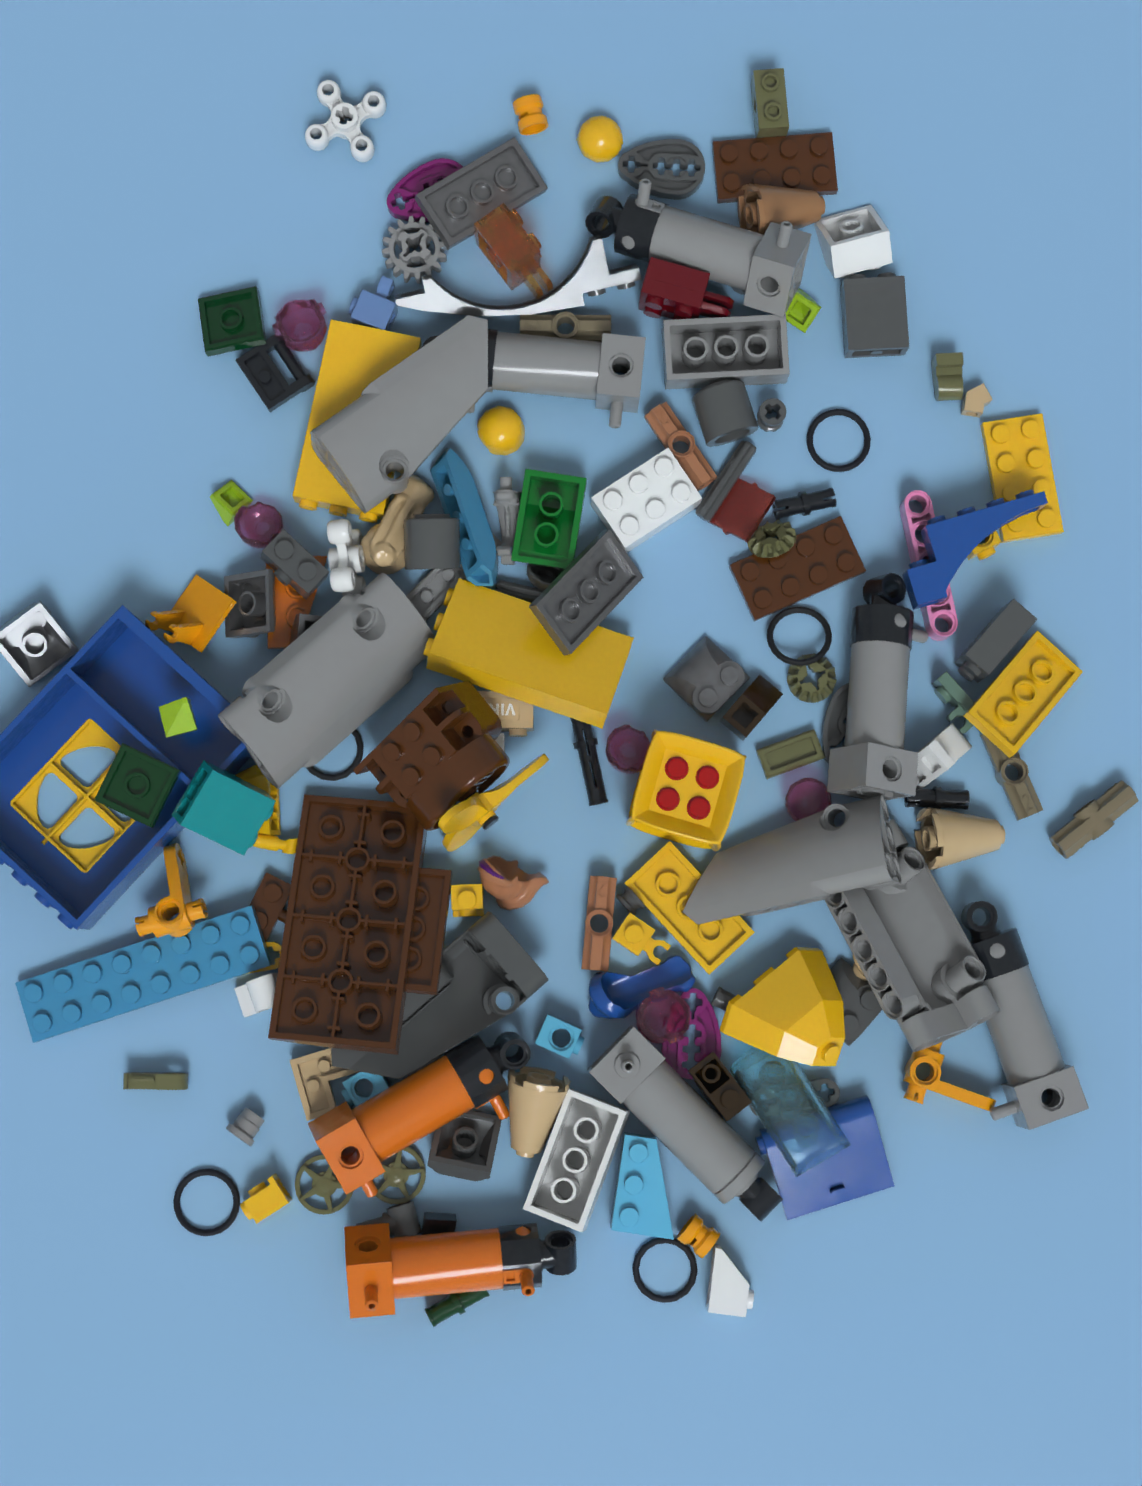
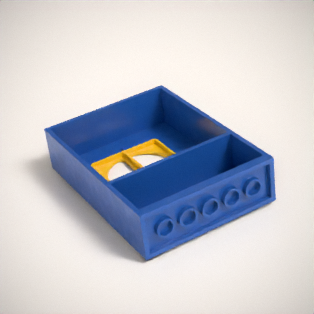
[0,605,251,930]

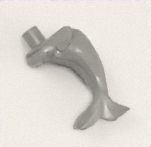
[493,477,522,565]

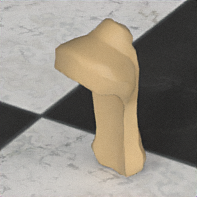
[360,475,434,575]

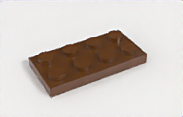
[712,132,838,204]
[729,516,866,622]

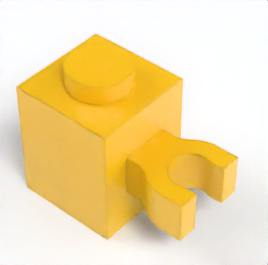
[611,912,671,965]

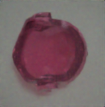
[272,298,327,352]
[635,987,690,1044]

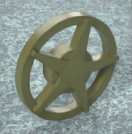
[375,1147,426,1204]
[295,1155,353,1215]

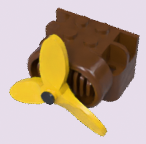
[353,680,549,852]

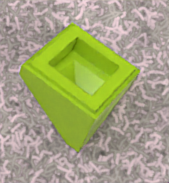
[786,288,822,333]
[210,480,253,526]
[159,697,198,738]

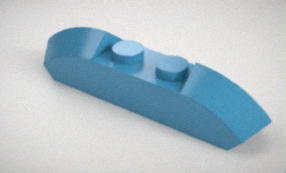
[430,448,498,586]

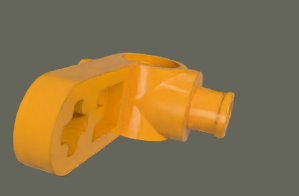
[135,843,208,938]
[903,1041,996,1111]

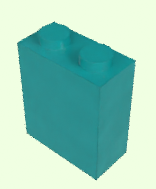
[172,760,276,856]

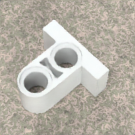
[916,723,973,789]
[234,973,278,1018]

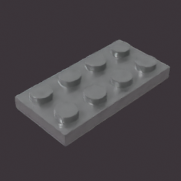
[414,137,548,250]
[529,529,643,655]

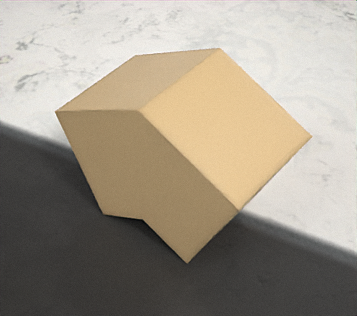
[961,383,993,418]

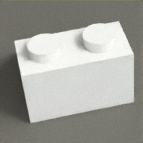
[814,205,893,278]

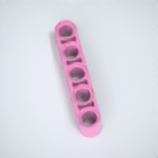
[900,490,958,641]

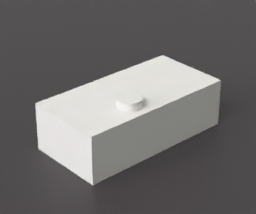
[523,1088,630,1233]

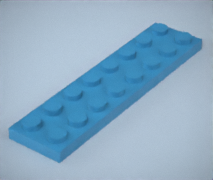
[15,905,272,1043]

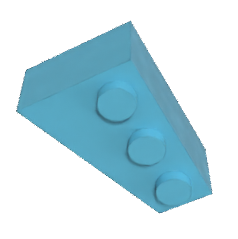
[610,1132,674,1240]

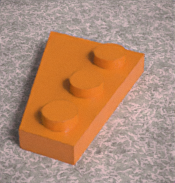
[266,556,327,649]

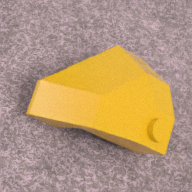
[720,947,845,1066]

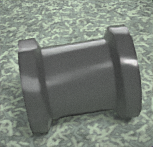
[757,398,787,432]

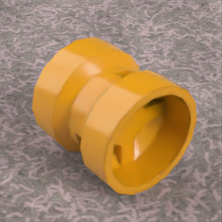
[512,94,548,135]
[677,1213,720,1258]

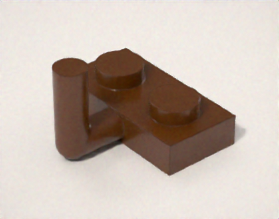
[249,872,291,942]

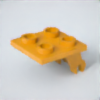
[145,574,237,653]

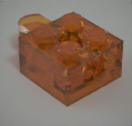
[474,203,553,299]

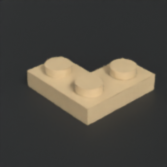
[290,1048,359,1121]

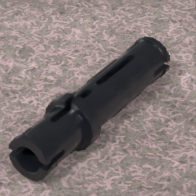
[570,718,608,806]

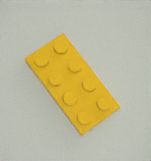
[980,413,1064,543]
[964,630,1083,758]
[624,841,755,975]

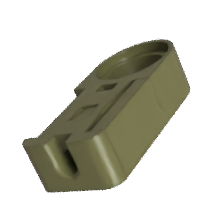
[123,1072,188,1090]

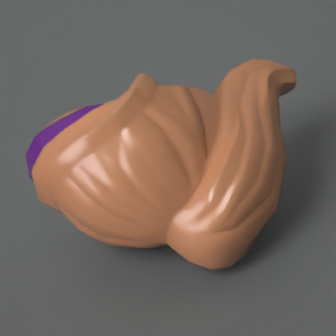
[477,855,549,911]

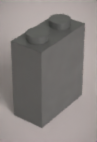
[840,272,909,358]
[955,599,1037,683]

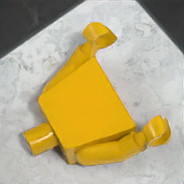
[235,765,298,854]

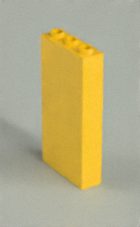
[292,319,422,523]
[423,578,634,729]

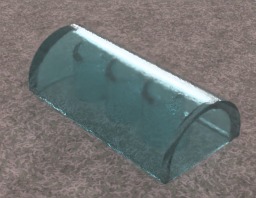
[730,1047,850,1177]

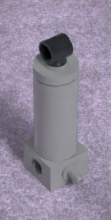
[587,1025,783,1222]

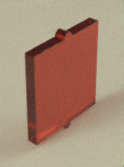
[707,478,776,543]

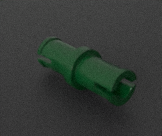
[425,1291,490,1327]

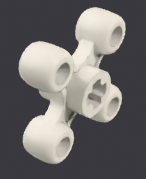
[305,80,386,162]
[327,519,366,597]

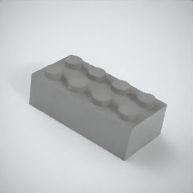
[662,314,790,389]

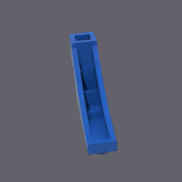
[902,490,1048,610]

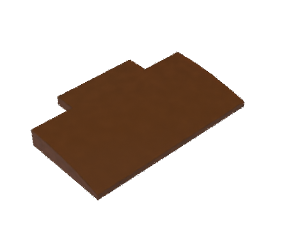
[268,794,453,1055]

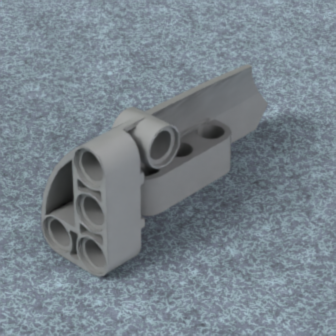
[310,315,488,513]
[683,795,902,925]

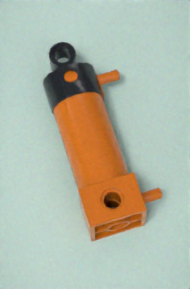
[308,1032,531,1198]
[344,1223,577,1319]

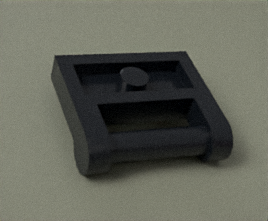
[235,332,315,412]

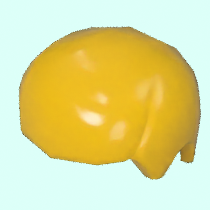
[576,115,623,163]
[477,405,525,455]

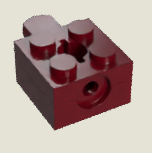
[638,257,734,320]

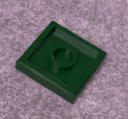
[198,286,267,357]
[94,743,181,828]

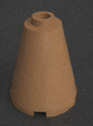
[738,184,825,235]

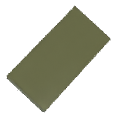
[756,729,825,780]

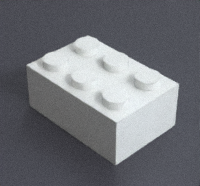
[591,448,702,553]

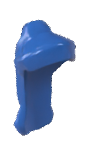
[588,955,696,1019]

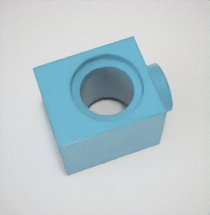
[535,1014,585,1059]
[341,1072,391,1107]

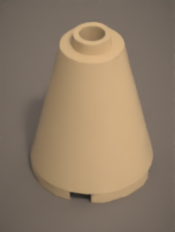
[915,807,1005,870]
[508,1066,571,1158]

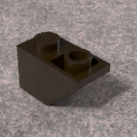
[720,675,783,741]
[688,1051,752,1121]

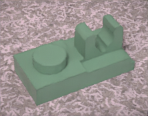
[932,671,975,734]

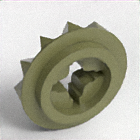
[747,519,796,558]
[787,653,837,703]

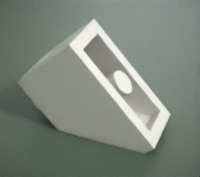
[706,1244,754,1317]

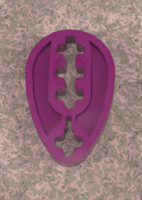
[387,158,463,222]
[661,988,721,1079]

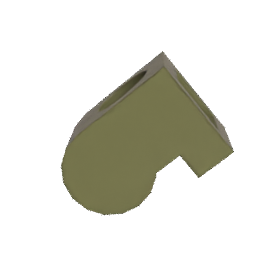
[931,352,964,401]

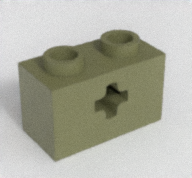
[750,68,789,138]

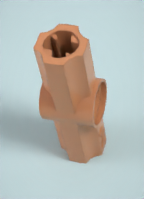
[644,402,717,491]
[581,876,617,972]

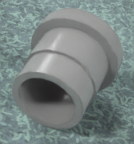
[226,1107,265,1146]

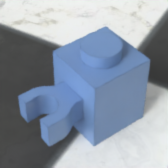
[349,276,398,331]

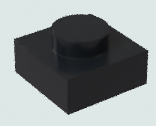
[421,1212,457,1235]

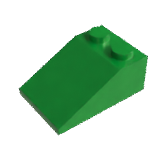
[511,469,587,569]

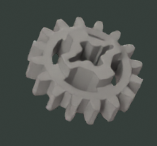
[382,216,447,284]

